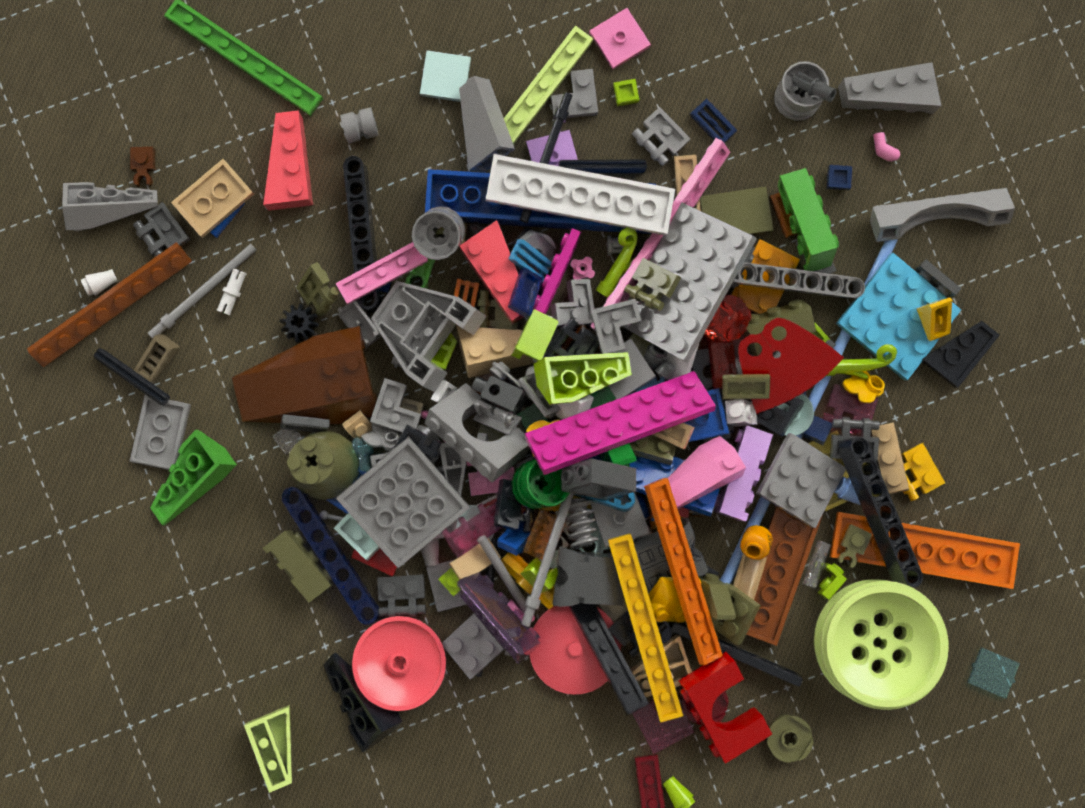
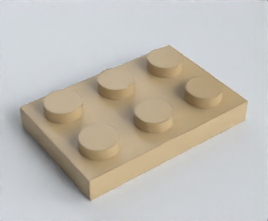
[171,159,254,238]

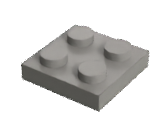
[442,613,506,679]

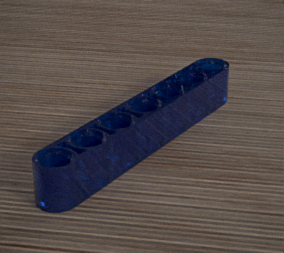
[282,487,379,625]

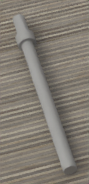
[148,243,256,338]
[521,493,574,627]

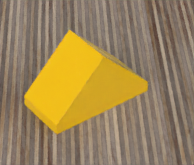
[916,298,952,341]

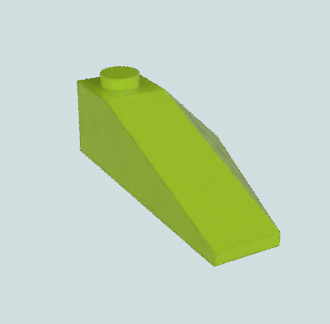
[533,352,632,405]

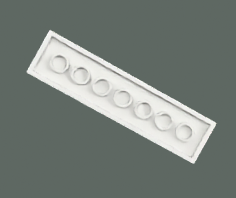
[485,154,675,235]

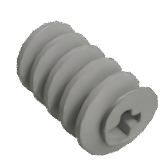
[566,498,599,548]

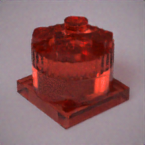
[702,295,751,349]

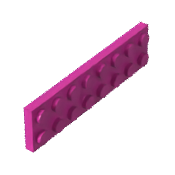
[525,371,716,475]

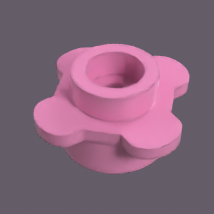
[570,257,595,280]

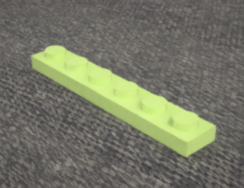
[504,26,593,145]

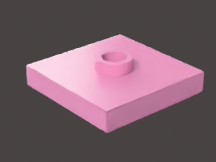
[589,8,651,69]

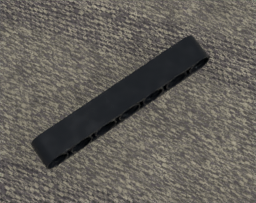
[343,156,382,313]
[838,437,923,588]

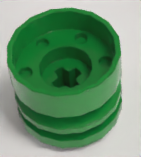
[512,460,570,509]

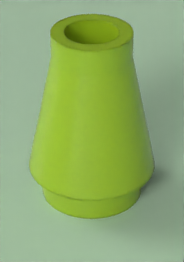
[663,776,695,808]

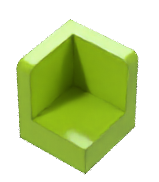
[520,558,558,593]

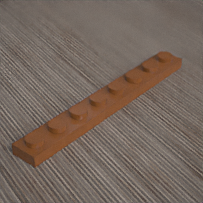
[27,242,192,367]

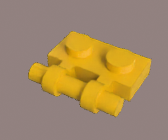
[901,443,945,501]

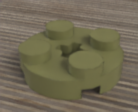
[765,714,813,763]

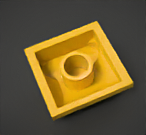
[648,577,701,623]

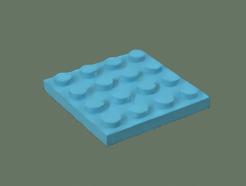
[836,253,961,380]

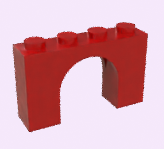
[678,652,772,764]

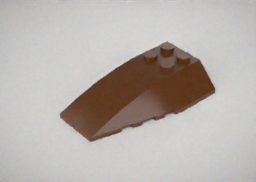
[232,326,377,424]

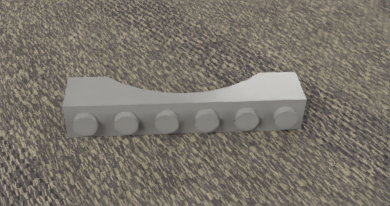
[870,188,1015,242]

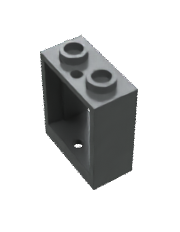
[561,459,636,500]

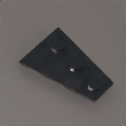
[922,321,999,388]

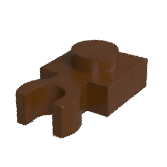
[130,146,155,187]

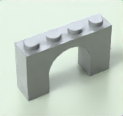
[424,383,530,482]

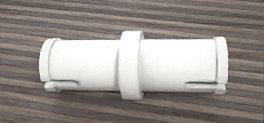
[216,268,247,315]

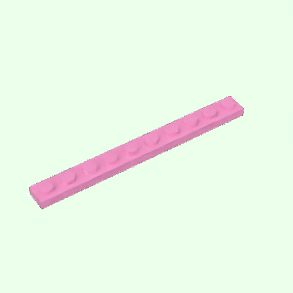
[590,138,730,330]

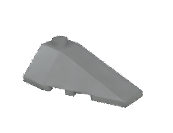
[62,182,158,231]

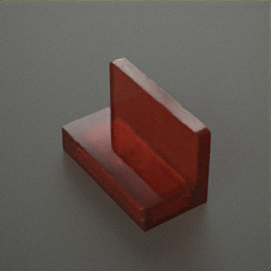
[708,341,737,389]

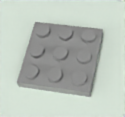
[756,433,846,528]

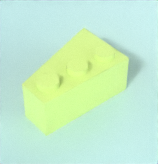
[244,705,292,793]

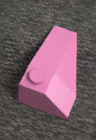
[668,436,746,509]

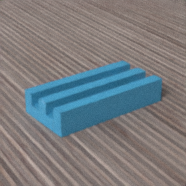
[509,239,552,283]

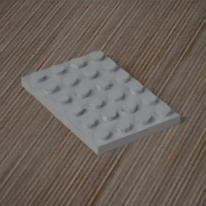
[624,203,757,363]

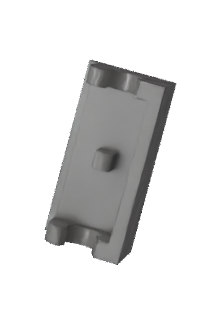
[337,301,382,349]

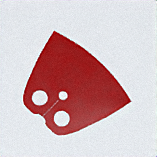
[738,318,844,413]

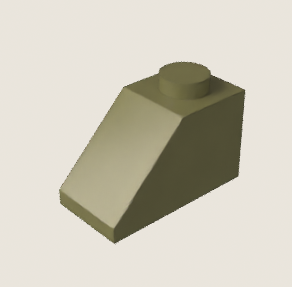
[698,573,736,620]

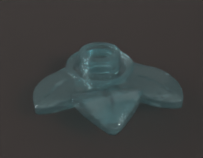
[352,437,374,472]

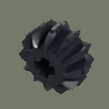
[279,303,319,343]

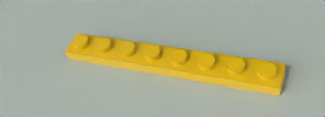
[608,533,683,723]

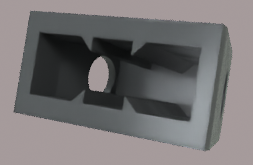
[472,376,527,415]

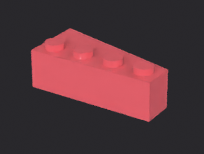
[263,111,313,211]
[459,220,531,325]

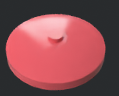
[529,606,621,695]
[352,616,446,711]

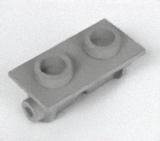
[473,400,522,436]

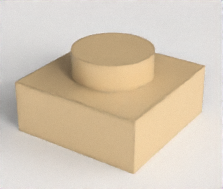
[342,410,372,442]

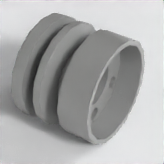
[774,62,829,121]
[412,206,465,260]

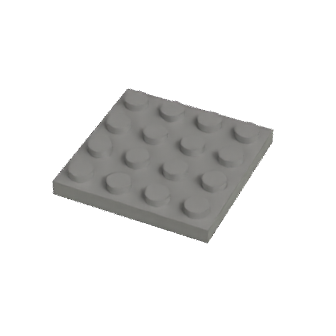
[336,436,470,568]

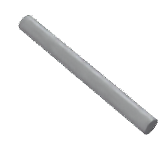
[477,535,527,613]

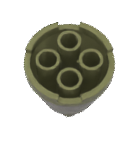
[287,431,359,500]

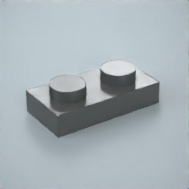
[915,260,961,298]

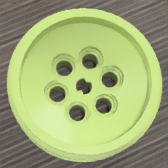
[814,579,949,710]

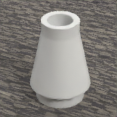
[81,269,118,296]

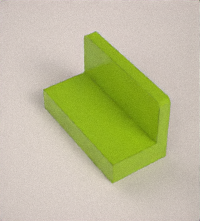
[511,309,558,361]

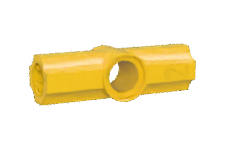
[501,552,554,610]

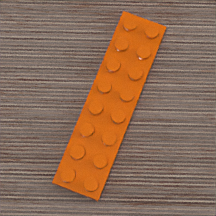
[830,512,1020,589]

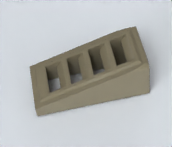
[134,334,180,384]

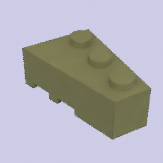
[739,299,816,356]
[263,530,334,603]

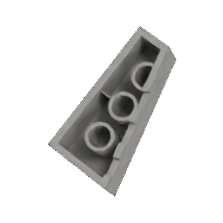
[838,62,941,114]

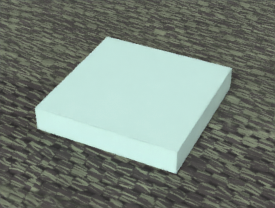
[420,51,471,102]

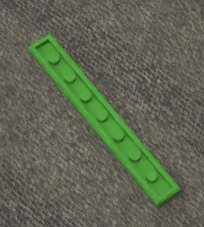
[164,0,323,117]

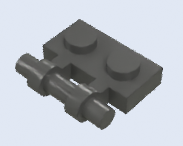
[133,202,191,257]
[830,417,880,461]
[377,574,426,617]

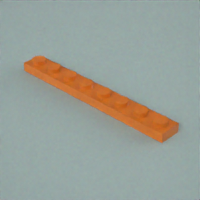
[644,478,723,665]

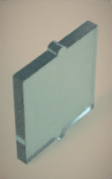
[967,647,1020,698]

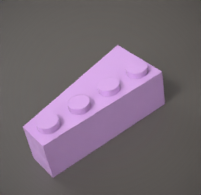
[714,425,773,522]

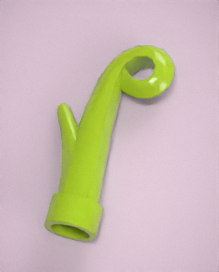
[596,227,637,297]
[826,344,897,379]

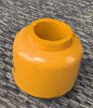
[740,525,773,560]

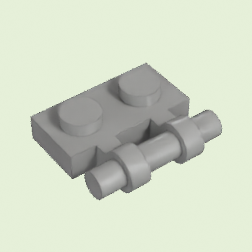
[632,107,690,166]

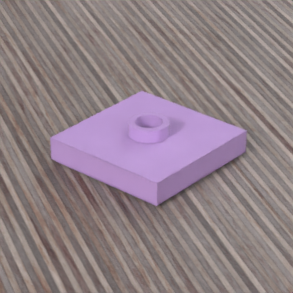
[526,130,578,166]

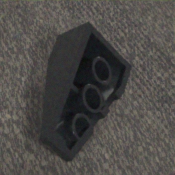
[323,653,403,752]

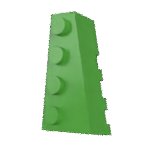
[778,168,839,271]

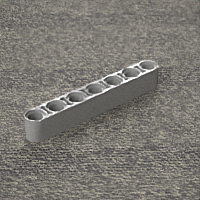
[732,262,865,298]

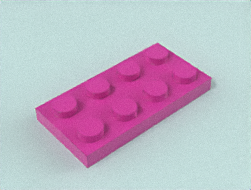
[532,228,581,314]

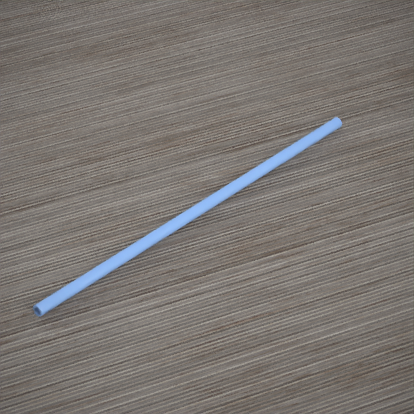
[720,239,898,584]

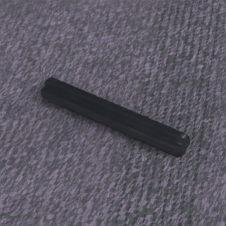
[558,159,647,173]
[93,348,170,406]

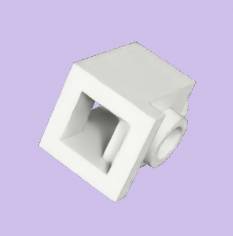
[725,399,757,427]

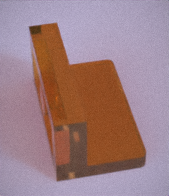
[523,508,566,560]

